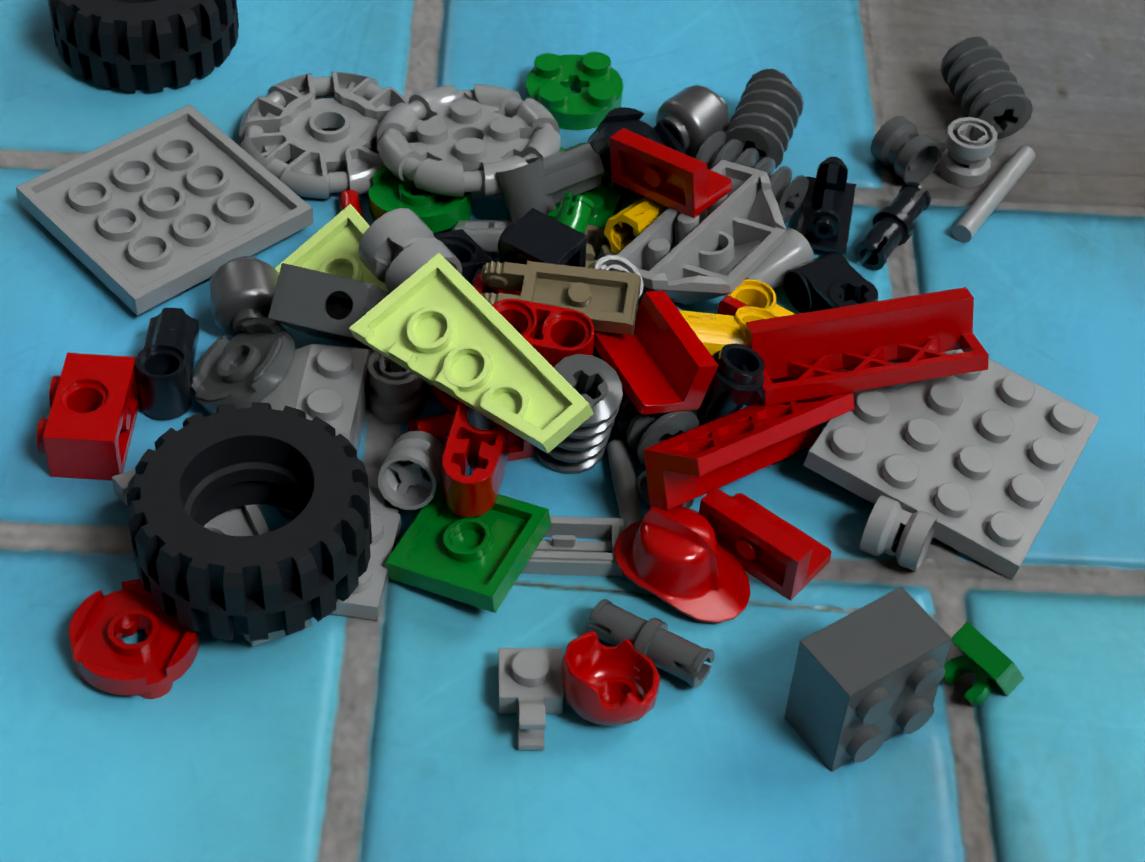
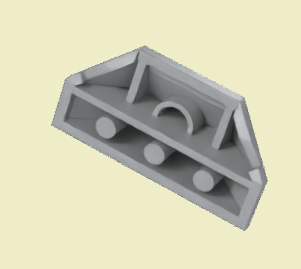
[618,160,787,305]
[260,344,375,519]

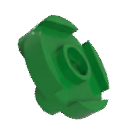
[526,52,623,130]
[368,165,472,233]

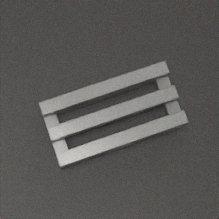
[521,516,624,577]

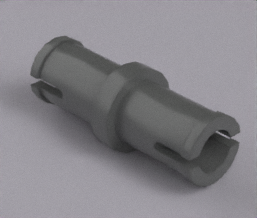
[586,599,714,688]

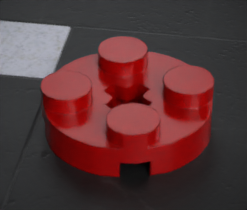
[68,579,200,699]

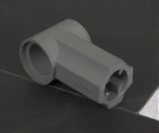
[496,143,605,223]

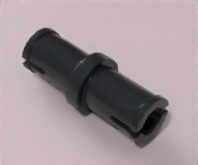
[854,182,931,270]

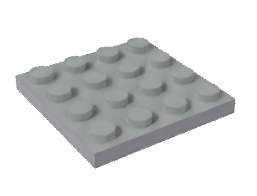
[16,104,313,315]
[803,349,1100,580]

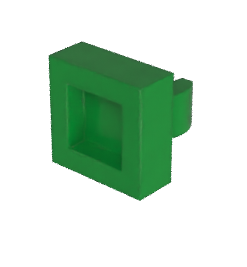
[943,622,1024,707]

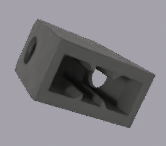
[268,263,390,348]

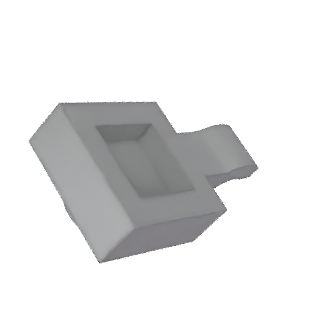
[498,648,563,750]

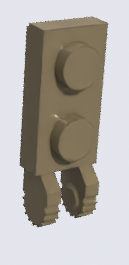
[480,261,641,335]

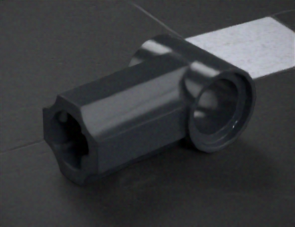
[135,308,199,420]

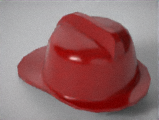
[614,506,751,623]

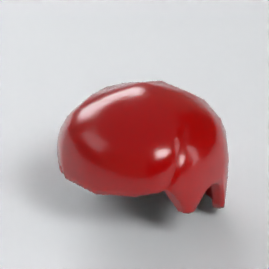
[561,631,661,725]

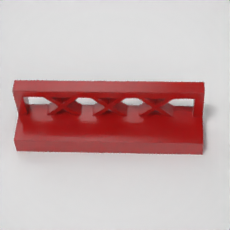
[746,287,989,406]
[643,392,855,511]

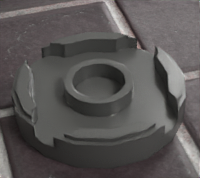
[191,317,295,414]

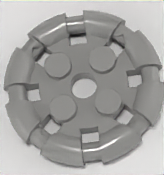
[239,72,409,199]
[377,84,561,197]

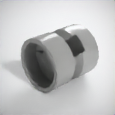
[358,208,463,293]

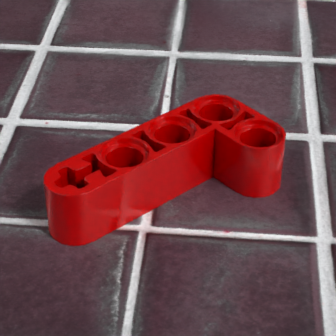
[442,299,594,517]

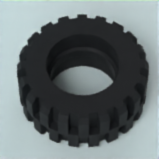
[48,0,239,93]
[126,402,372,641]

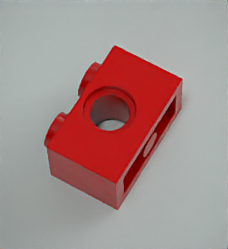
[37,353,141,481]

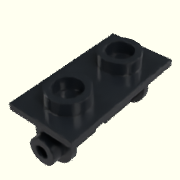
[797,157,856,254]

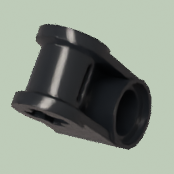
[784,251,878,313]

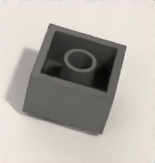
[784,586,952,772]

